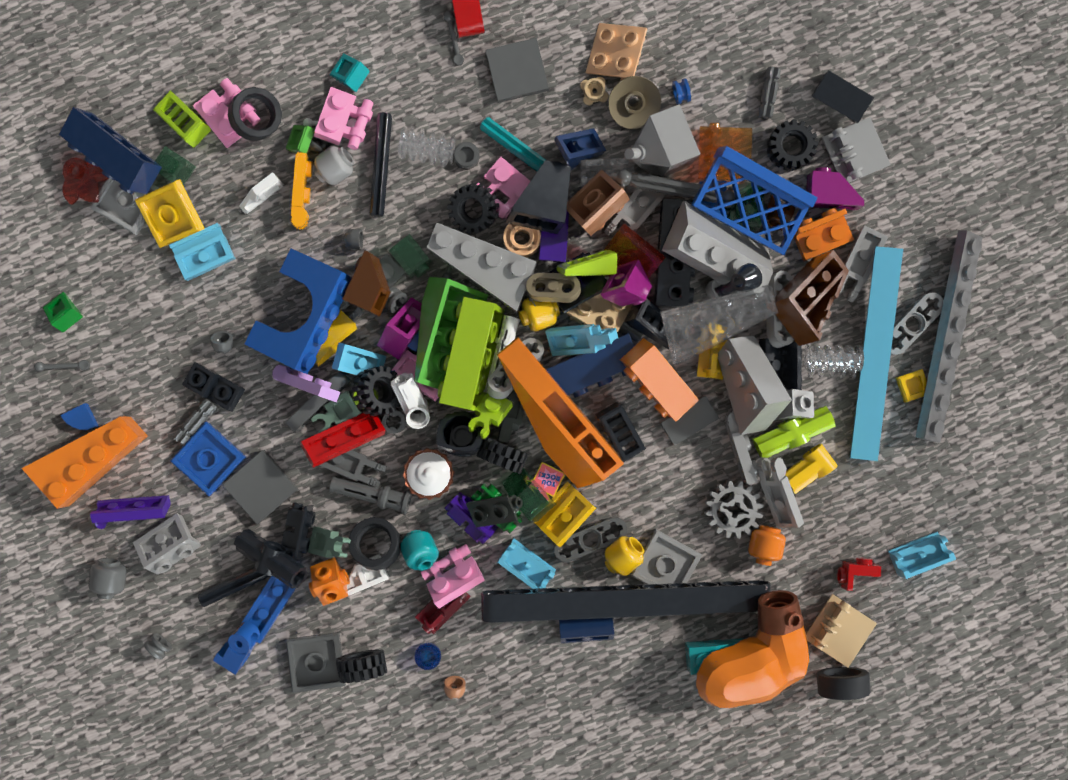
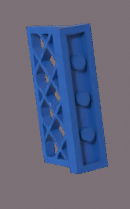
[691,146,818,255]

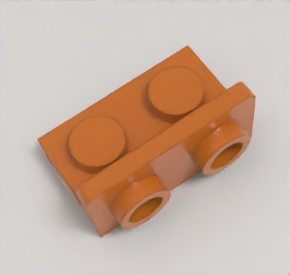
[794,207,854,261]

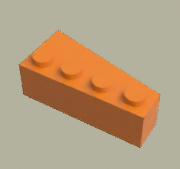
[21,416,148,509]

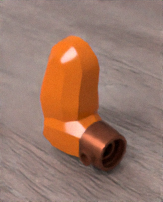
[696,590,809,708]

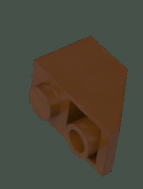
[342,250,391,317]

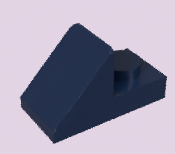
[554,128,606,171]

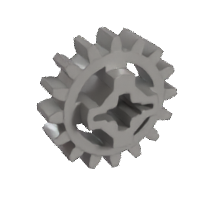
[704,480,763,538]

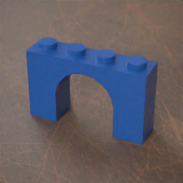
[245,248,352,374]

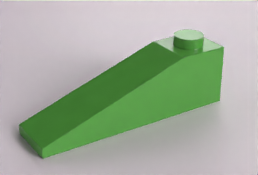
[414,277,488,389]

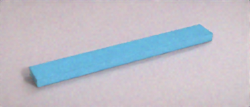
[850,246,903,461]

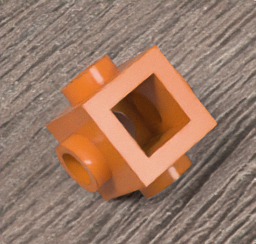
[309,557,350,606]

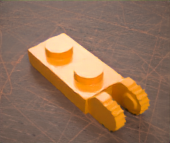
[291,152,313,230]

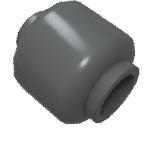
[88,558,127,599]

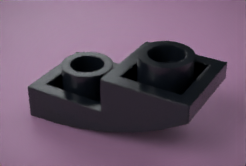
[182,362,245,412]

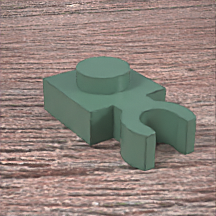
[311,391,362,433]
[308,526,351,558]

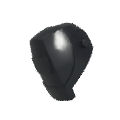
[436,411,483,457]

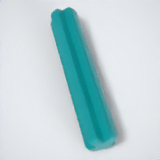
[480,117,546,172]

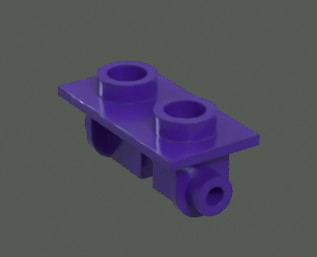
[444,492,498,544]

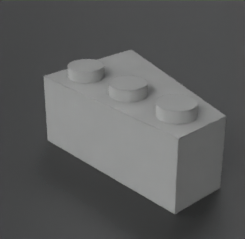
[718,335,792,435]

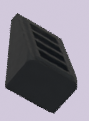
[624,298,683,350]
[595,401,646,462]

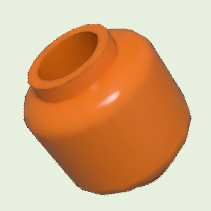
[748,525,786,566]

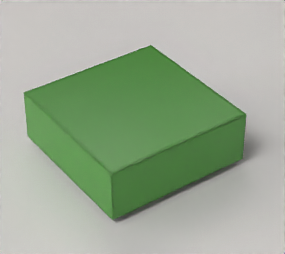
[286,125,315,153]

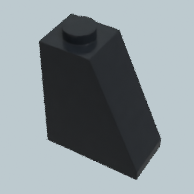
[506,160,571,234]

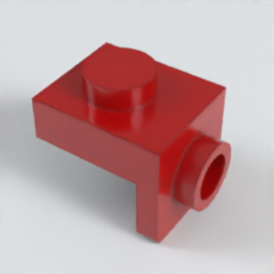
[837,557,881,591]

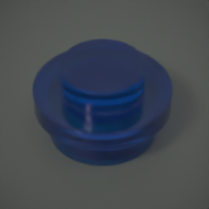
[415,643,441,670]

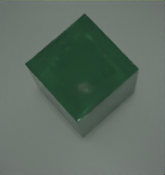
[155,146,196,186]
[389,234,431,278]

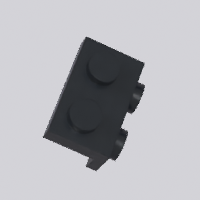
[759,338,802,391]

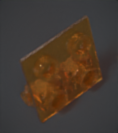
[698,123,752,181]

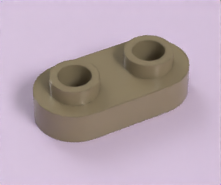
[526,273,581,303]

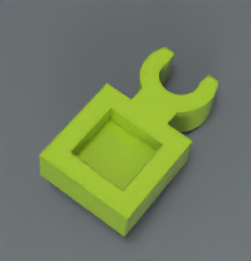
[468,392,513,439]

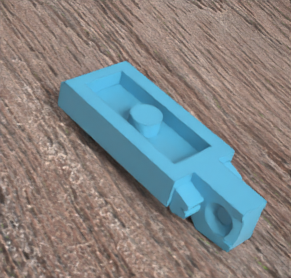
[545,324,618,356]

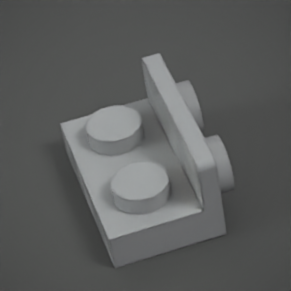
[133,513,201,574]

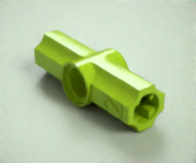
[752,406,836,458]

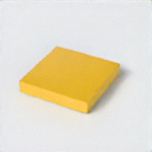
[135,179,205,248]

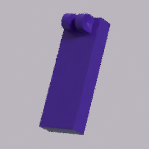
[90,495,171,529]

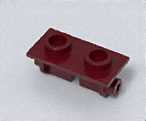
[415,592,471,634]

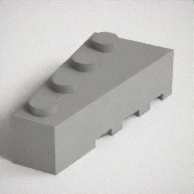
[427,222,536,314]

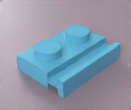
[169,223,236,281]

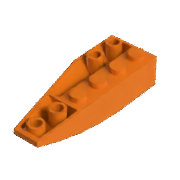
[497,337,624,489]

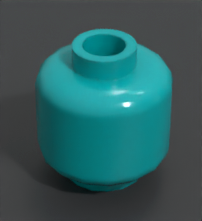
[400,530,439,571]

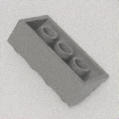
[662,201,773,297]

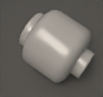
[314,146,354,186]

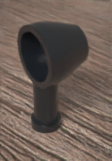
[716,263,762,299]

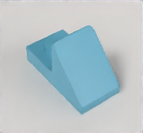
[332,343,386,375]

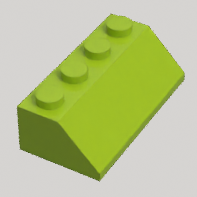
[438,297,505,411]

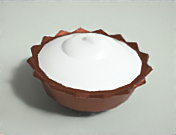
[402,448,455,500]

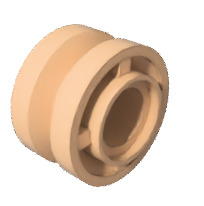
[503,223,541,258]

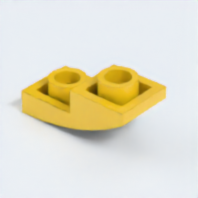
[315,310,357,367]

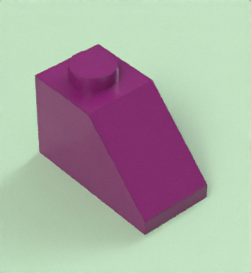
[806,167,864,210]
[601,260,652,307]
[377,297,422,360]

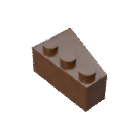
[768,250,849,346]

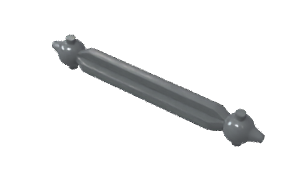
[610,168,736,208]

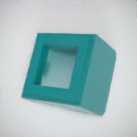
[329,53,370,92]

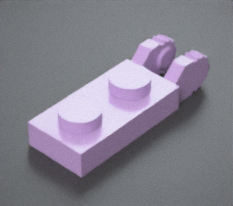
[272,365,340,402]

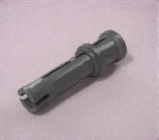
[329,476,412,515]

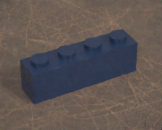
[59,107,162,195]
[546,334,634,398]

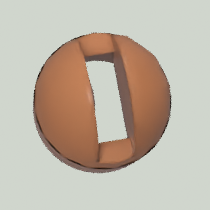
[444,676,466,699]

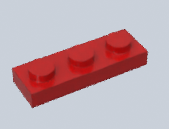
[301,413,386,468]

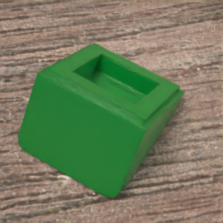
[43,292,83,332]

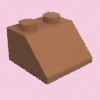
[567,170,630,236]

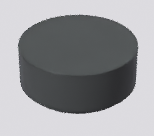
[453,142,480,170]

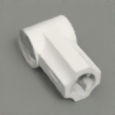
[391,373,430,429]

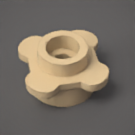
[580,77,609,106]

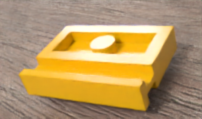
[532,481,596,547]

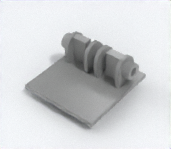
[822,117,891,183]

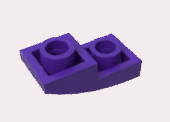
[539,210,569,263]

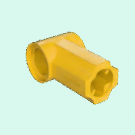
[785,443,838,494]

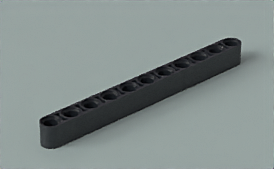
[481,580,771,623]

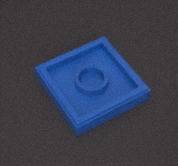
[170,422,246,496]

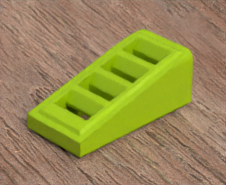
[153,90,211,148]
[557,250,617,276]

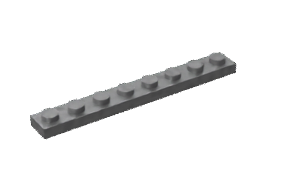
[916,230,983,443]

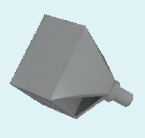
[625,104,700,178]

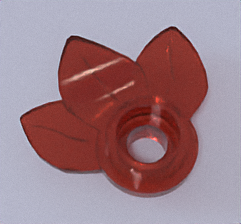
[62,157,109,205]

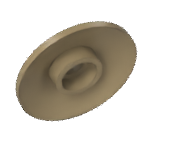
[608,76,661,129]

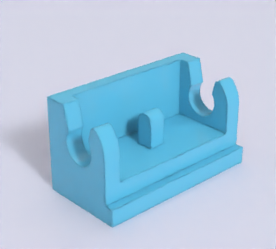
[888,532,956,579]
[497,538,556,589]

